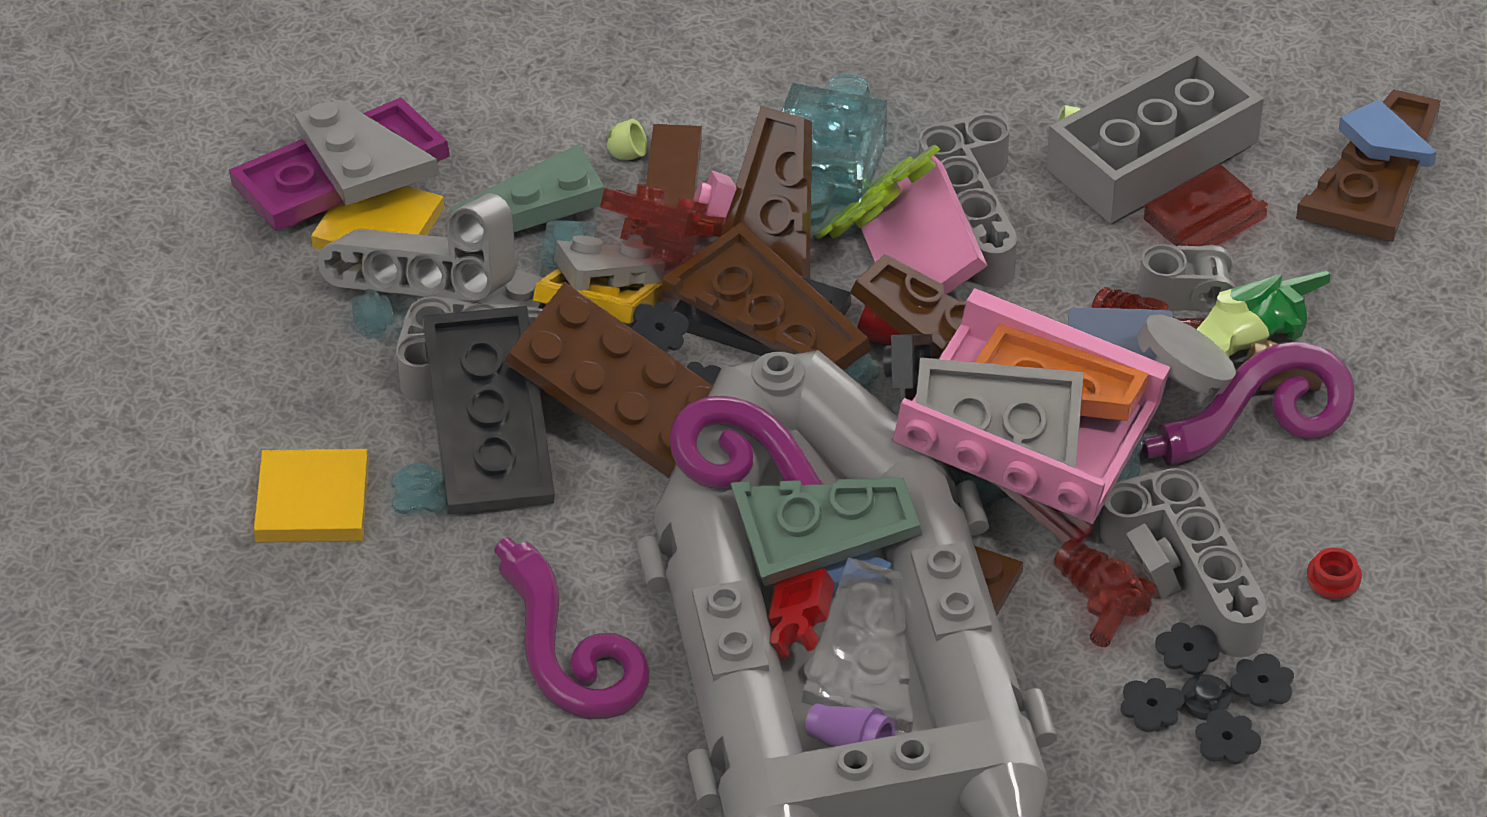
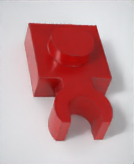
[768,568,834,659]

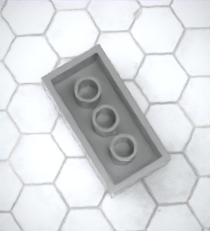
[1046,46,1264,224]

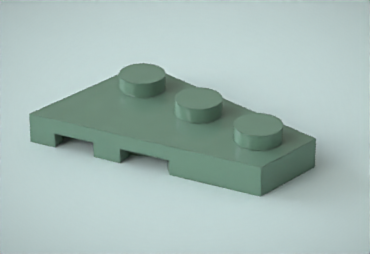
[451,144,608,232]
[731,477,922,586]

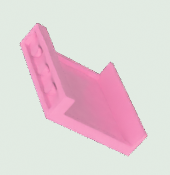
[893,288,1170,524]

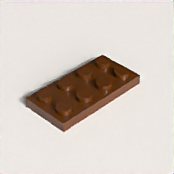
[504,282,713,478]

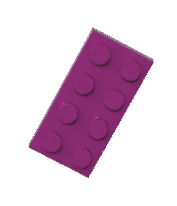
[229,97,450,231]

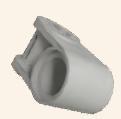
[1135,244,1236,312]

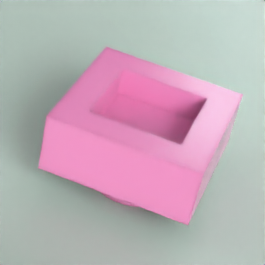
[692,170,737,234]

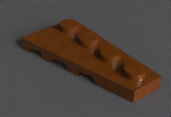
[1296,89,1441,242]

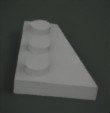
[294,100,439,205]
[916,358,1084,468]

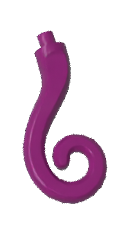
[1141,342,1354,465]
[670,396,823,489]
[494,537,650,719]

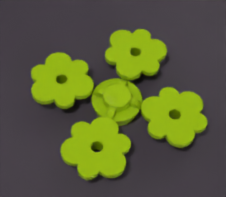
[814,145,940,239]

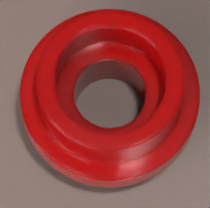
[1306,547,1362,599]

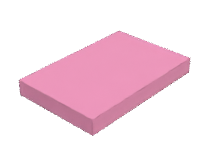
[861,156,988,294]

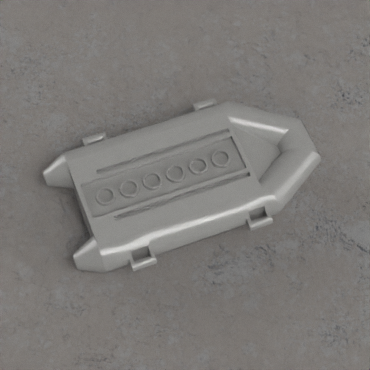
[637,350,1057,817]

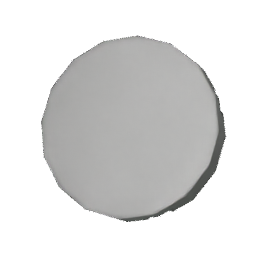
[1136,314,1236,394]

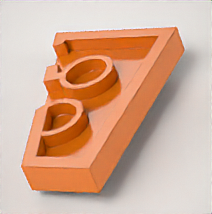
[975,324,1149,421]

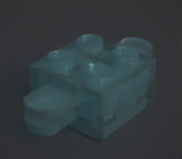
[781,74,888,226]

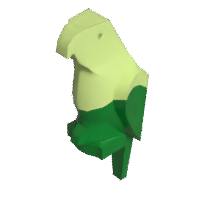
[1196,270,1330,357]

